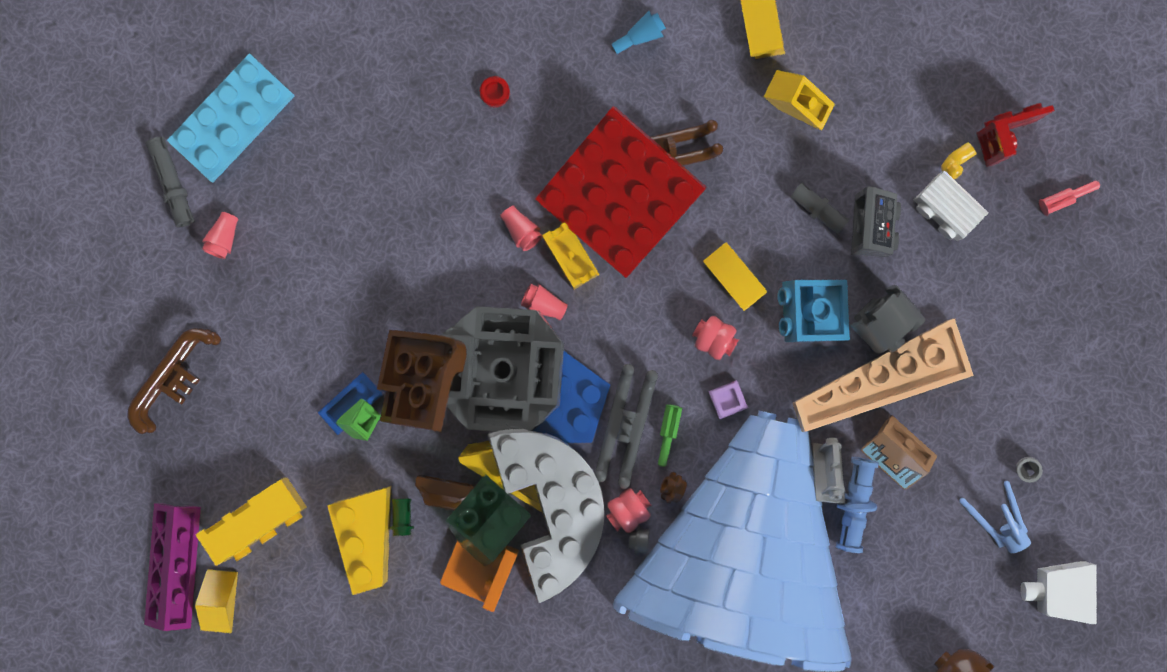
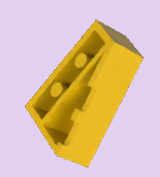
[195,477,307,566]
[327,486,392,595]

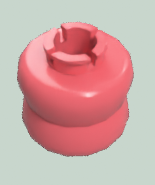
[692,316,739,360]
[606,488,652,533]

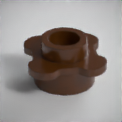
[660,472,687,504]

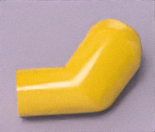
[941,142,976,179]

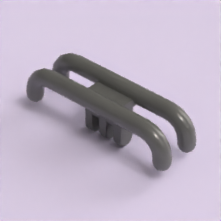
[595,364,658,489]

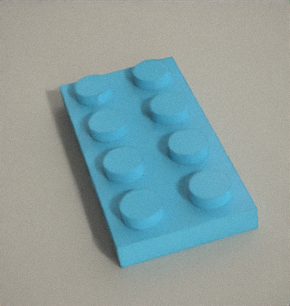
[167,53,295,182]

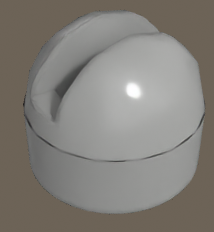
[1016,457,1043,483]

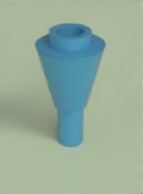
[612,11,666,54]

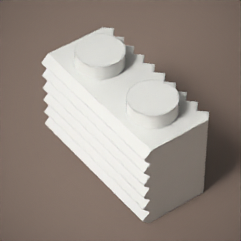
[914,171,989,241]

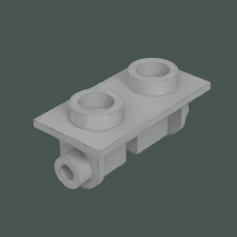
[812,438,845,504]

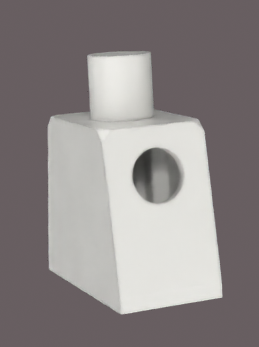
[1021,561,1096,624]

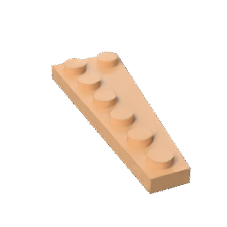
[792,319,974,432]

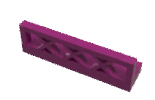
[144,503,201,631]

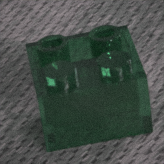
[445,474,532,567]

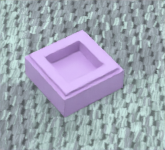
[708,380,748,419]

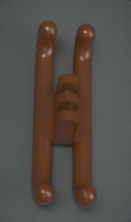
[127,328,221,434]

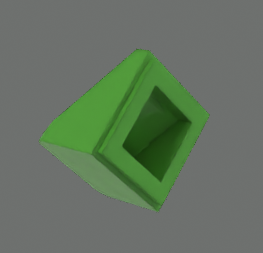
[336,399,381,441]

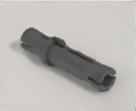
[145,137,195,228]

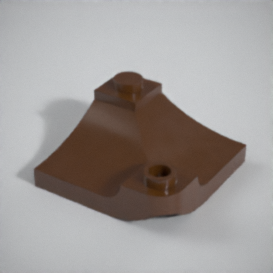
[377,330,467,432]

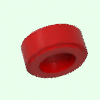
[480,76,510,108]

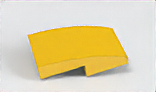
[703,242,767,311]

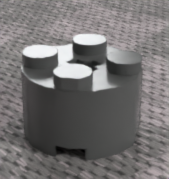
[850,285,925,354]

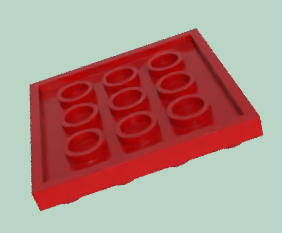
[535,106,707,278]

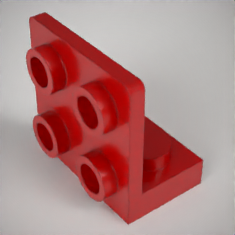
[977,103,1055,167]

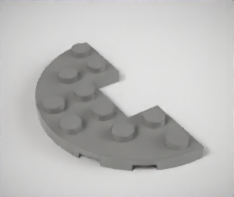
[487,429,604,603]

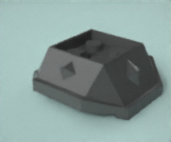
[441,306,564,432]

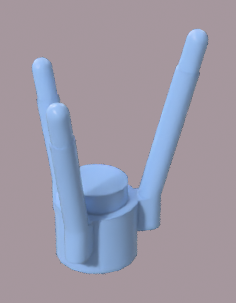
[959,481,1031,553]

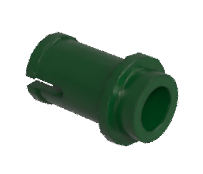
[390,498,414,536]

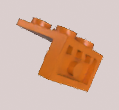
[440,528,519,612]

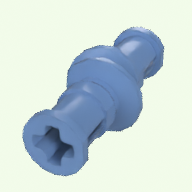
[836,457,879,553]

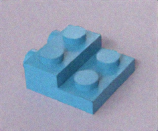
[777,280,850,342]

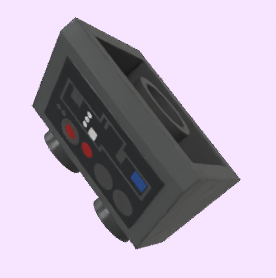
[851,186,901,257]

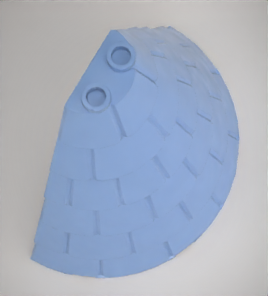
[613,411,852,672]

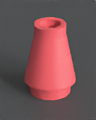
[500,206,542,251]
[202,212,239,259]
[521,284,568,320]

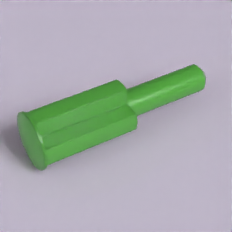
[658,404,683,467]

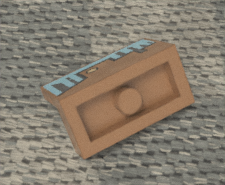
[861,415,937,490]

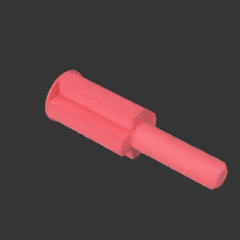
[1039,180,1100,216]

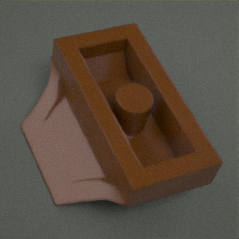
[415,474,479,511]

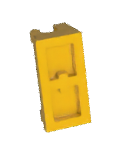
[741,0,785,59]
[542,222,599,290]

